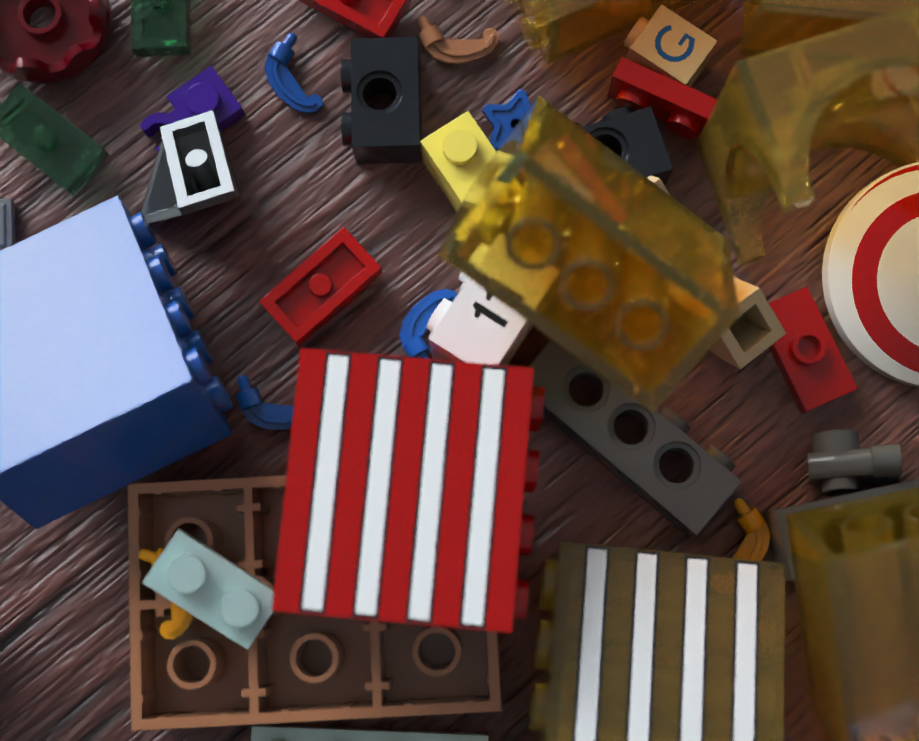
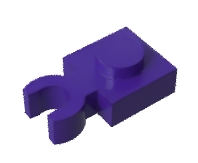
[140,66,246,151]

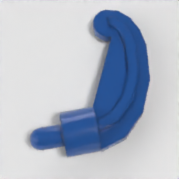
[264,33,323,114]
[399,289,458,359]
[236,375,294,430]

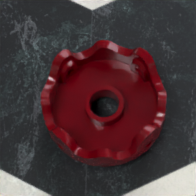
[0,0,111,84]

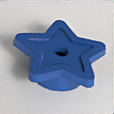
[482,89,553,159]

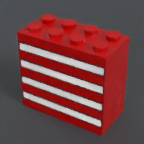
[272,348,545,633]

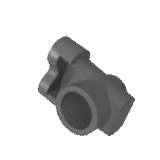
[807,430,902,495]

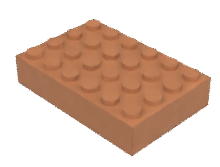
[128,475,502,731]

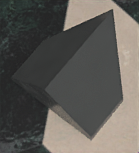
[141,110,242,224]

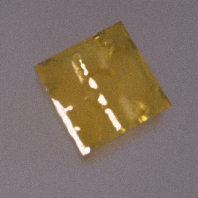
[695,4,919,266]

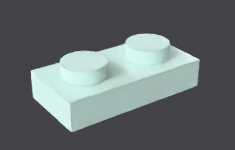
[142,528,274,650]

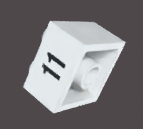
[426,239,555,366]

